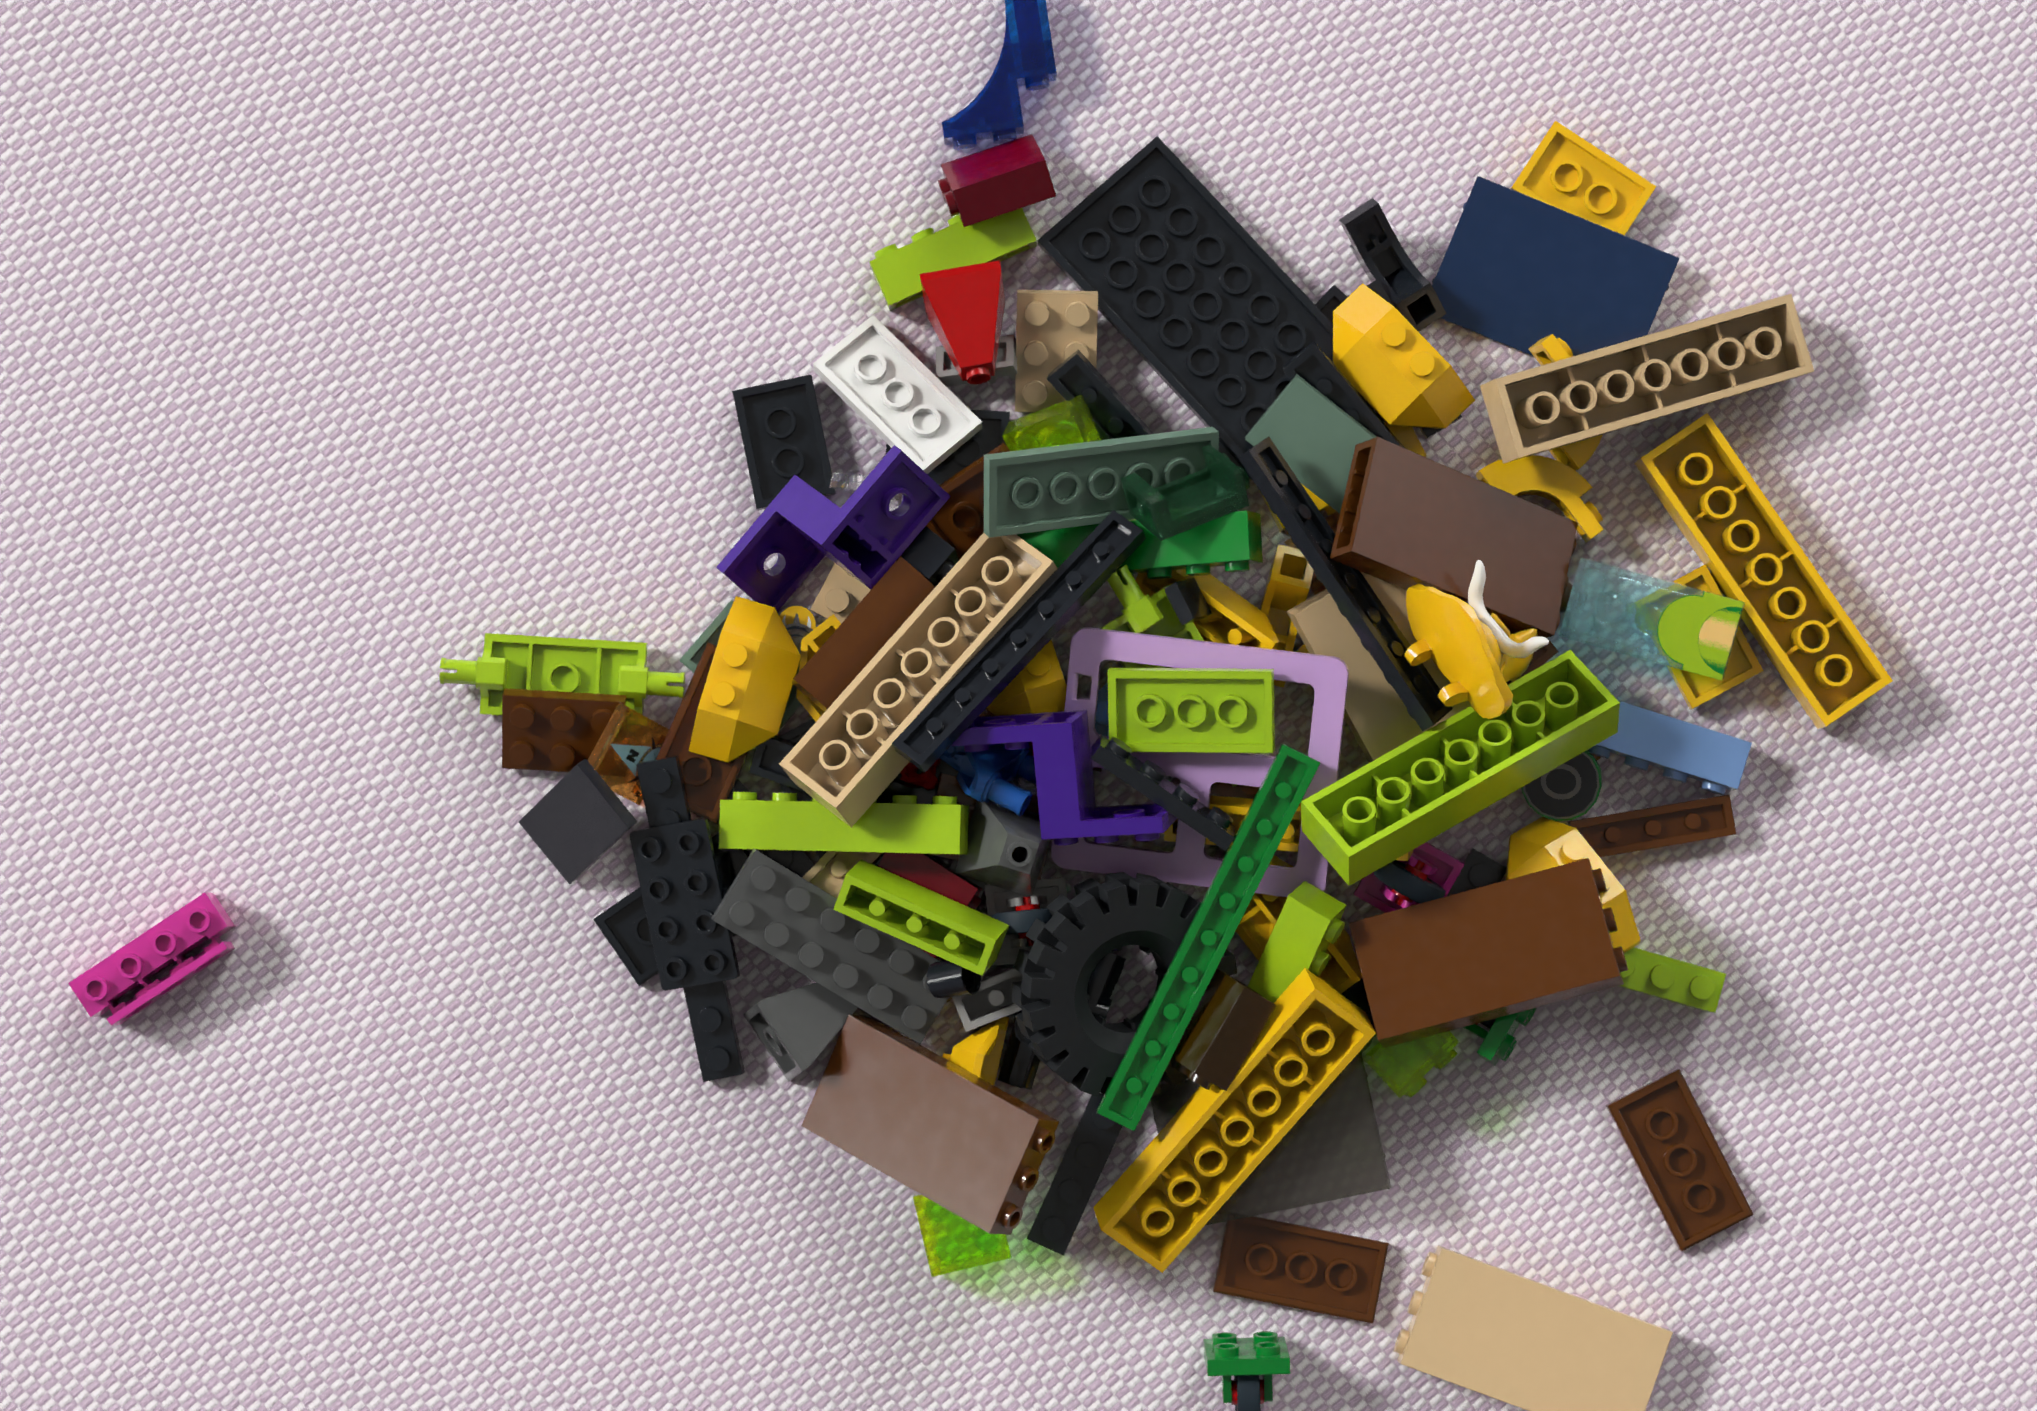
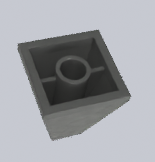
[954,800,1050,897]
[743,982,858,1082]

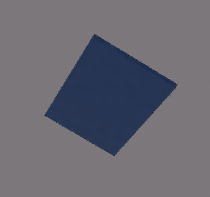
[1432,176,1680,356]

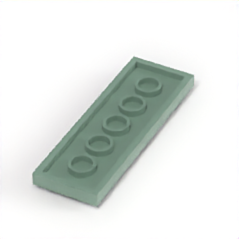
[984,427,1219,538]

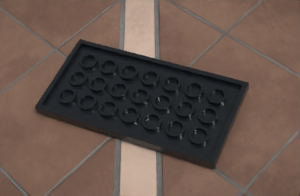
[1037,136,1333,467]

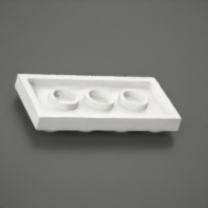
[813,315,982,474]

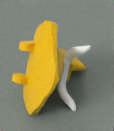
[1404,560,1549,719]

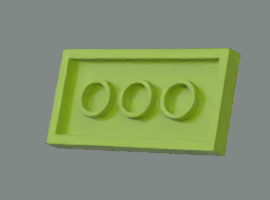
[1108,668,1275,753]

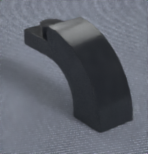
[1339,198,1447,332]

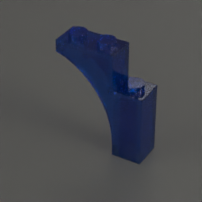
[942,0,1057,150]

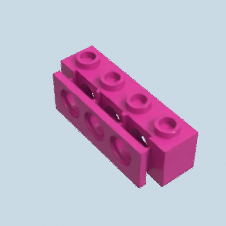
[68,892,236,1026]

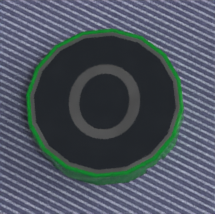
[1521,750,1602,821]

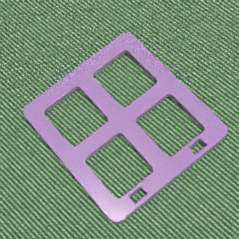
[1051,627,1349,897]

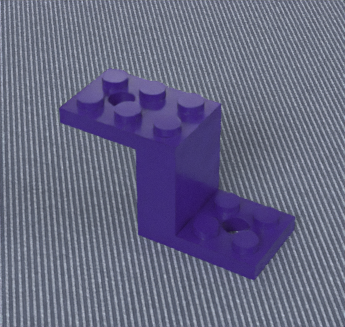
[716,445,951,612]
[951,710,1177,845]

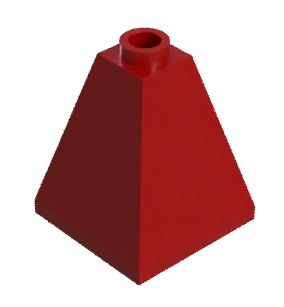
[920,260,1005,385]

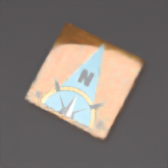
[588,702,669,805]

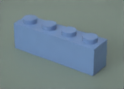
[1588,701,1752,795]

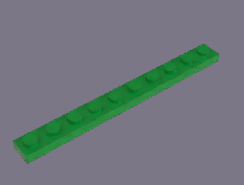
[1097,743,1320,1131]

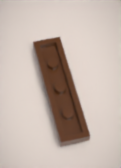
[1568,794,1736,857]

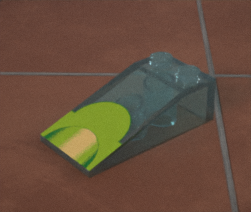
[1559,558,1745,680]

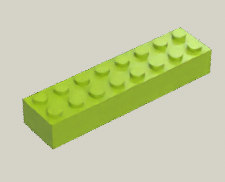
[1301,650,1620,886]

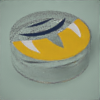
[779,605,817,646]

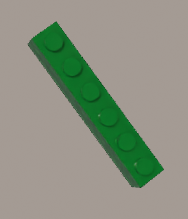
[1017,510,1263,579]

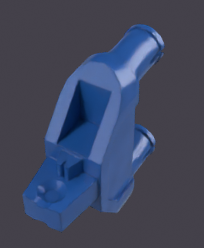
[940,743,1036,816]

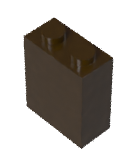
[1172,969,1277,1091]

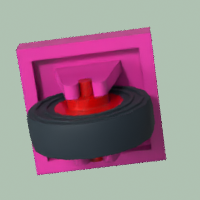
[1353,842,1465,913]

